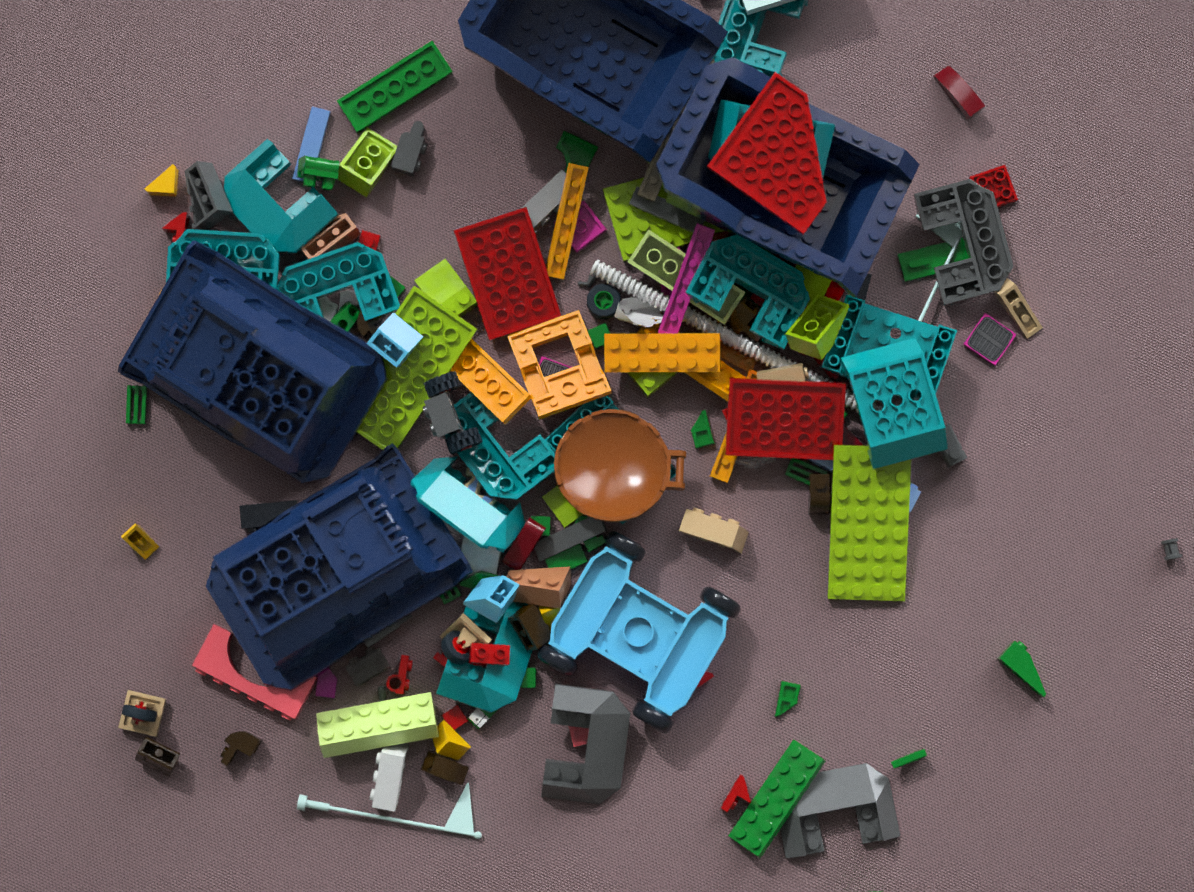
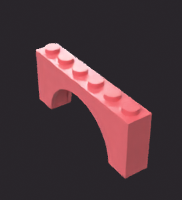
[192,624,318,721]

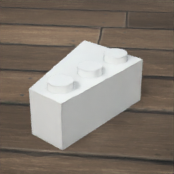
[370,743,409,812]

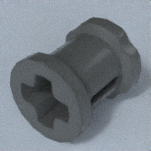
[1161,538,1182,560]

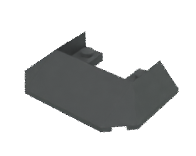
[914,179,1013,305]
[541,684,630,804]
[780,763,900,858]

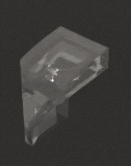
[735,456,776,470]

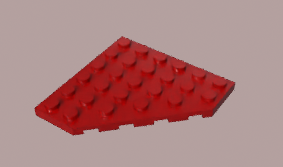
[707,72,827,235]

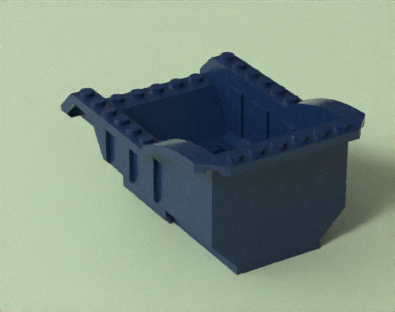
[458,0,728,164]
[656,57,920,298]
[118,240,388,483]
[206,443,473,691]

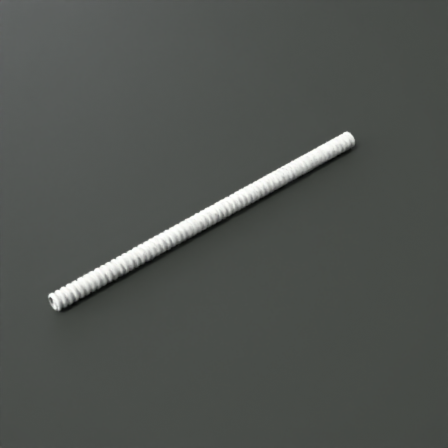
[590,259,882,413]

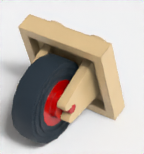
[440,613,492,665]
[118,690,166,737]

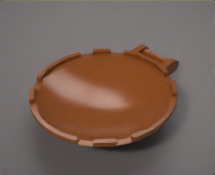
[554,409,686,522]

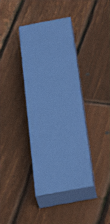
[292,107,331,182]

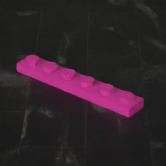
[658,223,715,333]

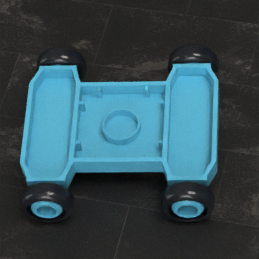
[537,531,741,733]

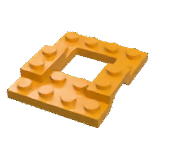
[507,310,612,420]

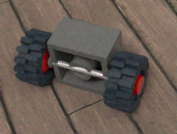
[423,371,483,454]

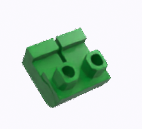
[296,155,339,191]

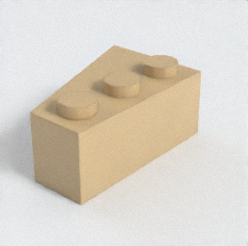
[679,508,749,554]

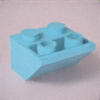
[367,313,424,368]
[463,575,519,623]

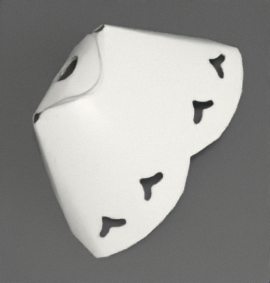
[615,297,665,327]

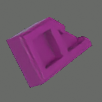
[315,667,338,698]

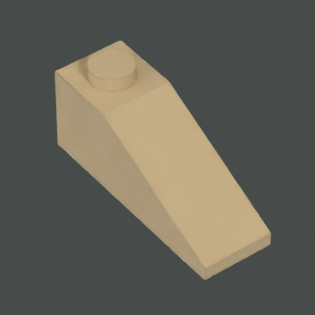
[994,278,1043,339]

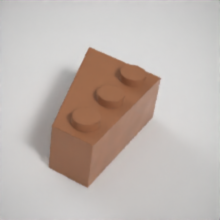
[301,213,361,259]
[506,567,572,609]

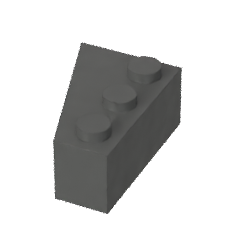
[185,161,233,230]

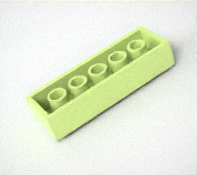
[628,230,745,325]
[316,692,439,758]

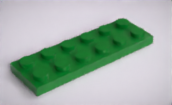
[337,40,453,134]
[729,739,826,858]

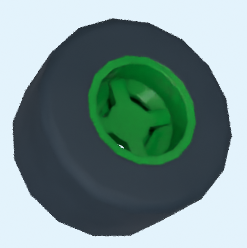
[587,284,621,319]

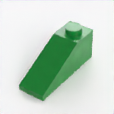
[997,641,1046,697]

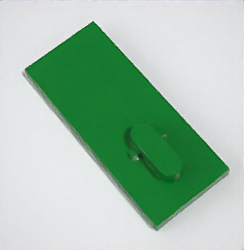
[898,238,968,282]

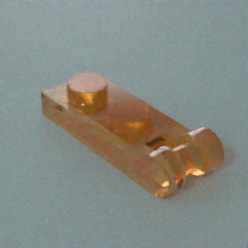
[720,341,756,371]

